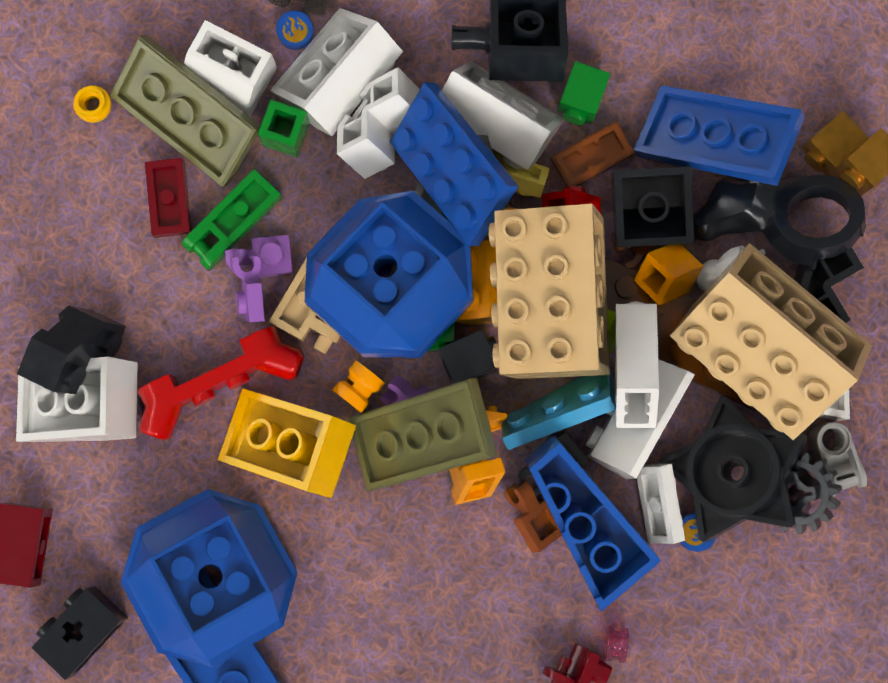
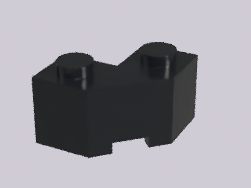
[794,247,864,323]
[17,305,126,394]

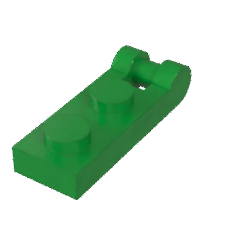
[182,169,283,271]

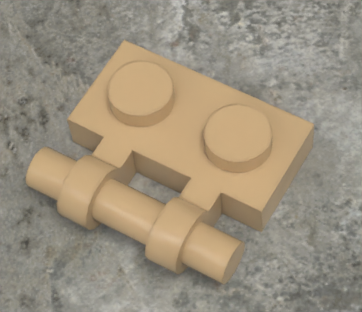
[269,257,340,355]

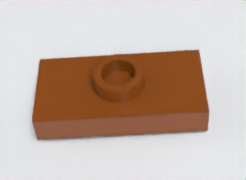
[550,121,635,187]

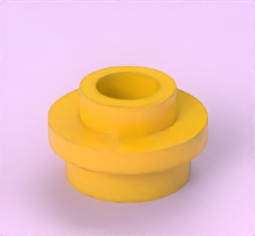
[73,85,112,123]

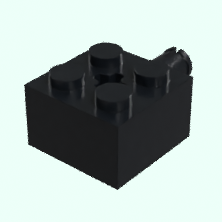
[451,0,568,82]

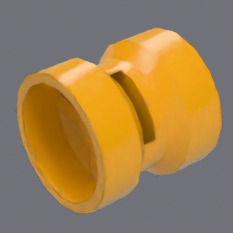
[332,360,385,413]

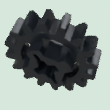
[781,450,842,534]

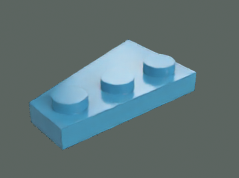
[502,366,616,450]

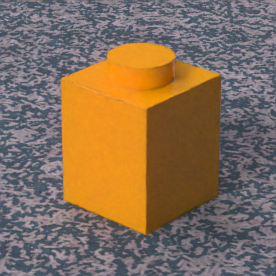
[634,244,704,305]

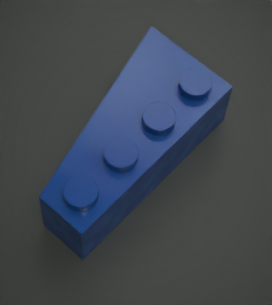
[524,434,661,612]

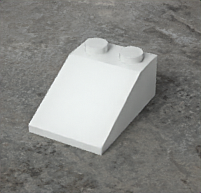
[16,357,138,442]

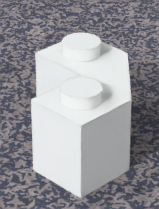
[337,67,420,179]

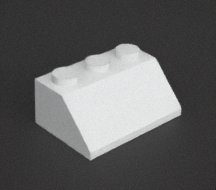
[270,8,403,136]
[442,61,564,170]
[585,359,694,479]

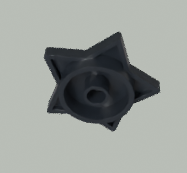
[660,396,808,543]

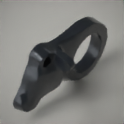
[693,175,866,267]

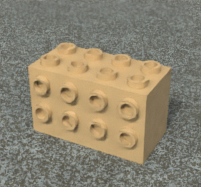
[489,204,610,379]
[670,243,873,440]

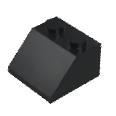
[611,166,694,247]

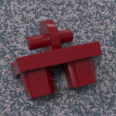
[542,643,612,683]

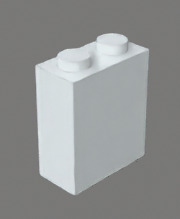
[615,301,659,428]

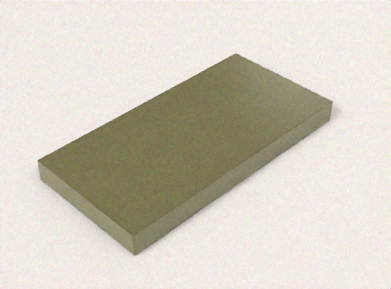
[110,34,261,187]
[348,378,498,492]

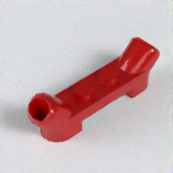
[137,326,304,440]

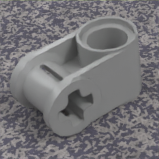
[807,422,867,497]

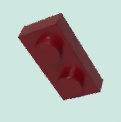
[145,158,192,238]

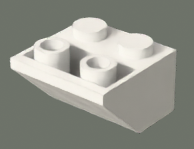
[184,20,277,117]

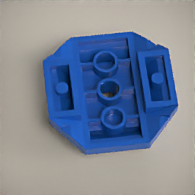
[304,190,474,358]
[120,489,297,668]

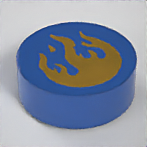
[276,11,314,50]
[679,513,716,552]

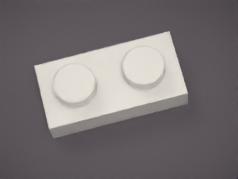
[637,464,685,544]

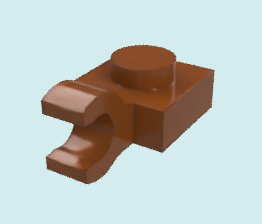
[504,481,562,553]

